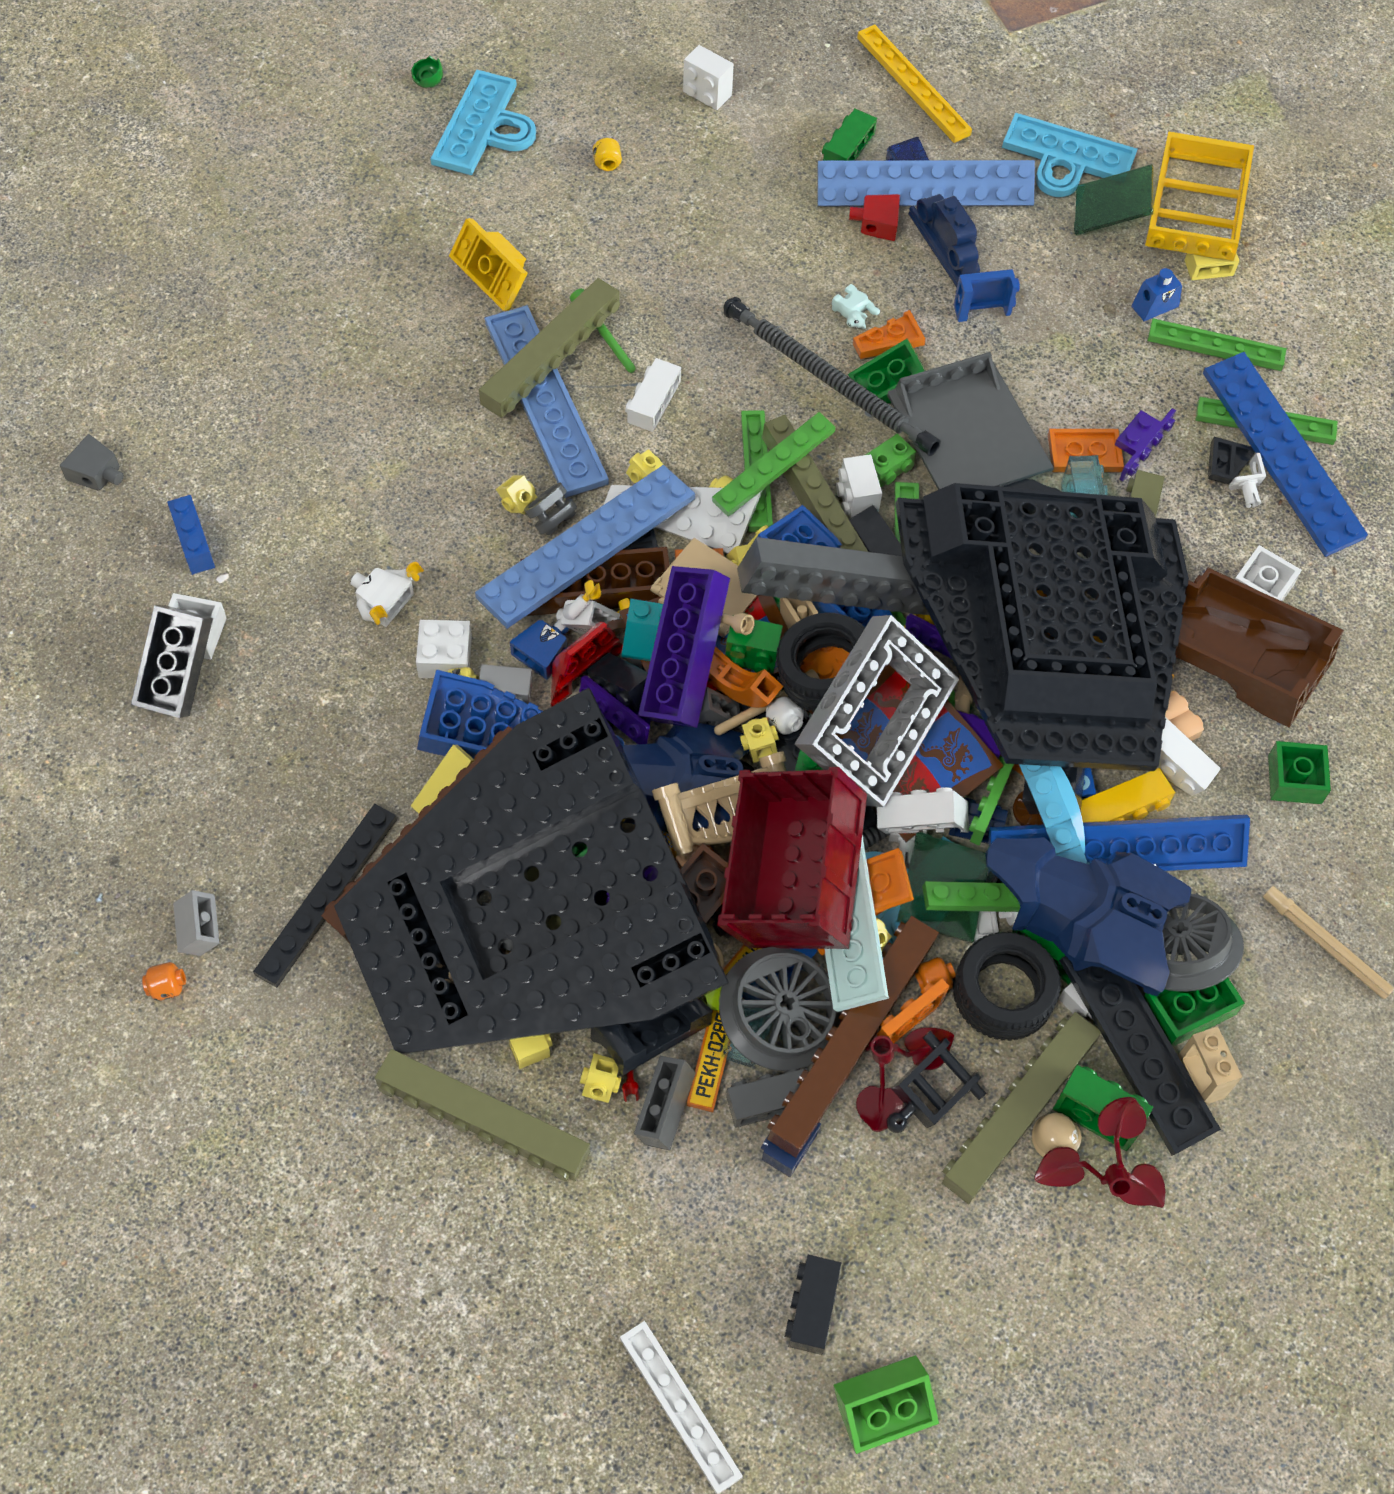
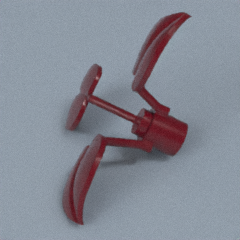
[840,1020,954,1132]
[1034,1097,1166,1208]

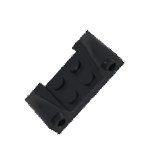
[590,997,713,1075]

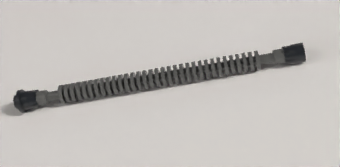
[723,297,941,456]

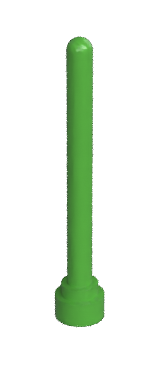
[570,288,636,373]

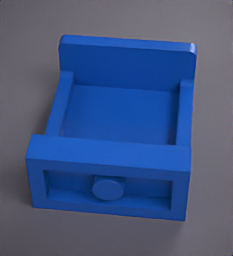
[953,269,1020,322]

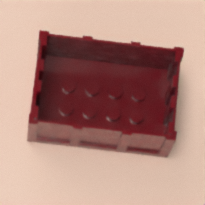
[717,767,867,949]

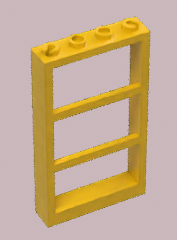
[1145,131,1254,261]

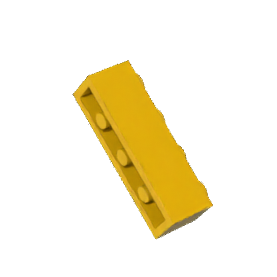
[1081,768,1175,823]

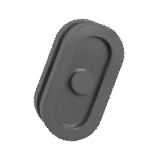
[524,482,577,535]

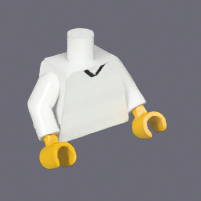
[351,561,424,627]
[556,580,630,634]

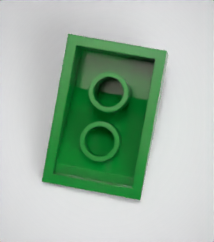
[848,339,926,404]

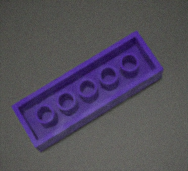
[638,566,730,728]

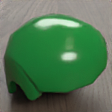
[411,56,443,88]

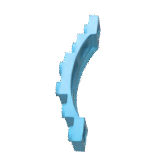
[1019,764,1087,863]

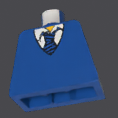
[1131,268,1182,322]
[510,619,569,680]

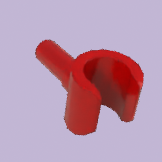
[622,1069,640,1102]

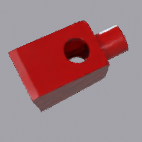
[849,194,900,241]

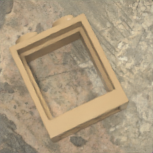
[1178,1026,1242,1105]

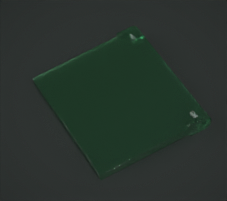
[1074,164,1154,235]
[897,832,988,943]

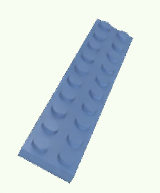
[817,160,1035,207]
[485,305,609,498]
[475,465,695,629]

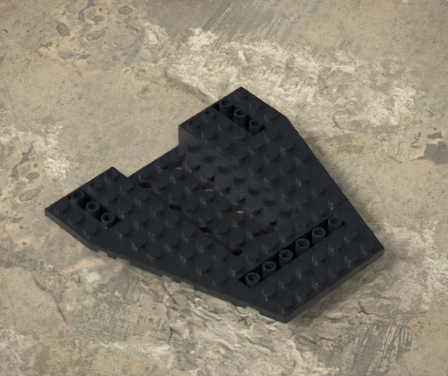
[895,483,1189,771]
[334,688,729,1054]

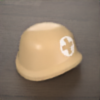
[1032,1113,1081,1157]

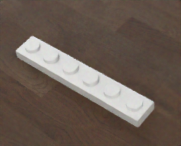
[620,1321,743,1494]

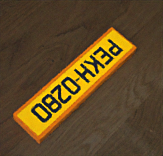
[686,1010,731,1112]

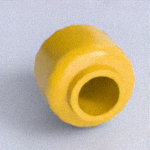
[592,138,622,171]

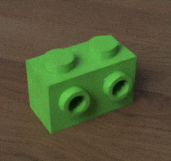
[866,434,916,487]

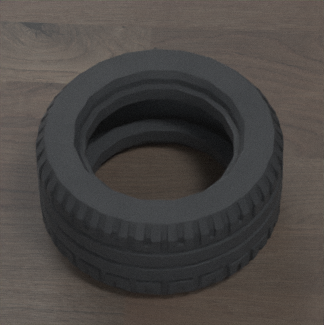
[776,612,865,712]
[953,932,1061,1041]

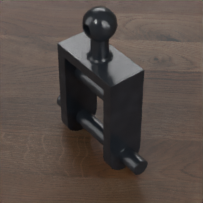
[886,1031,986,1133]

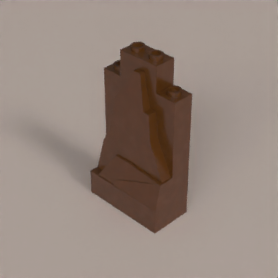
[1175,567,1344,728]

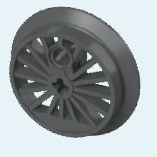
[1152,894,1244,991]
[719,947,841,1071]

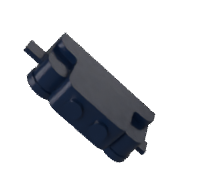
[908,194,980,288]

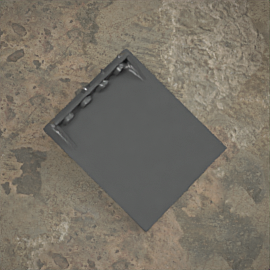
[887,352,1054,490]

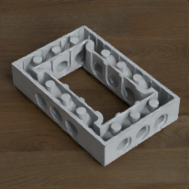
[795,615,959,807]

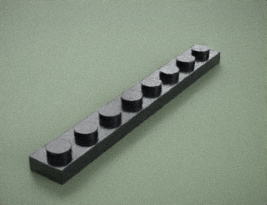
[253,803,397,988]

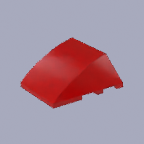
[551,622,623,706]

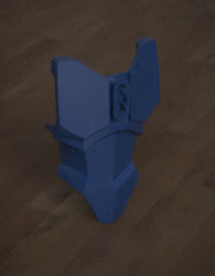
[616,723,750,834]
[985,837,1191,996]

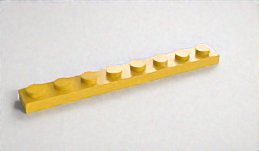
[857,24,972,143]

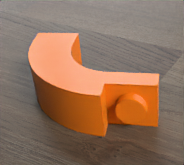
[709,646,783,708]

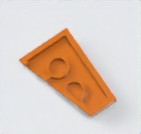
[853,310,925,359]

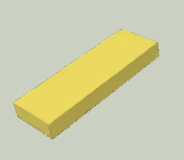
[411,745,474,813]

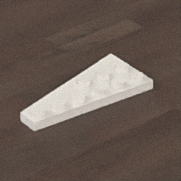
[604,485,762,554]

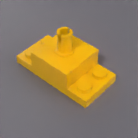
[449,218,528,311]

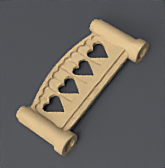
[652,751,787,856]

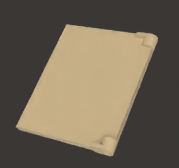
[650,538,758,638]

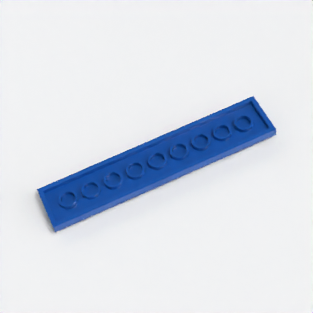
[1203,352,1368,557]
[988,814,1250,874]

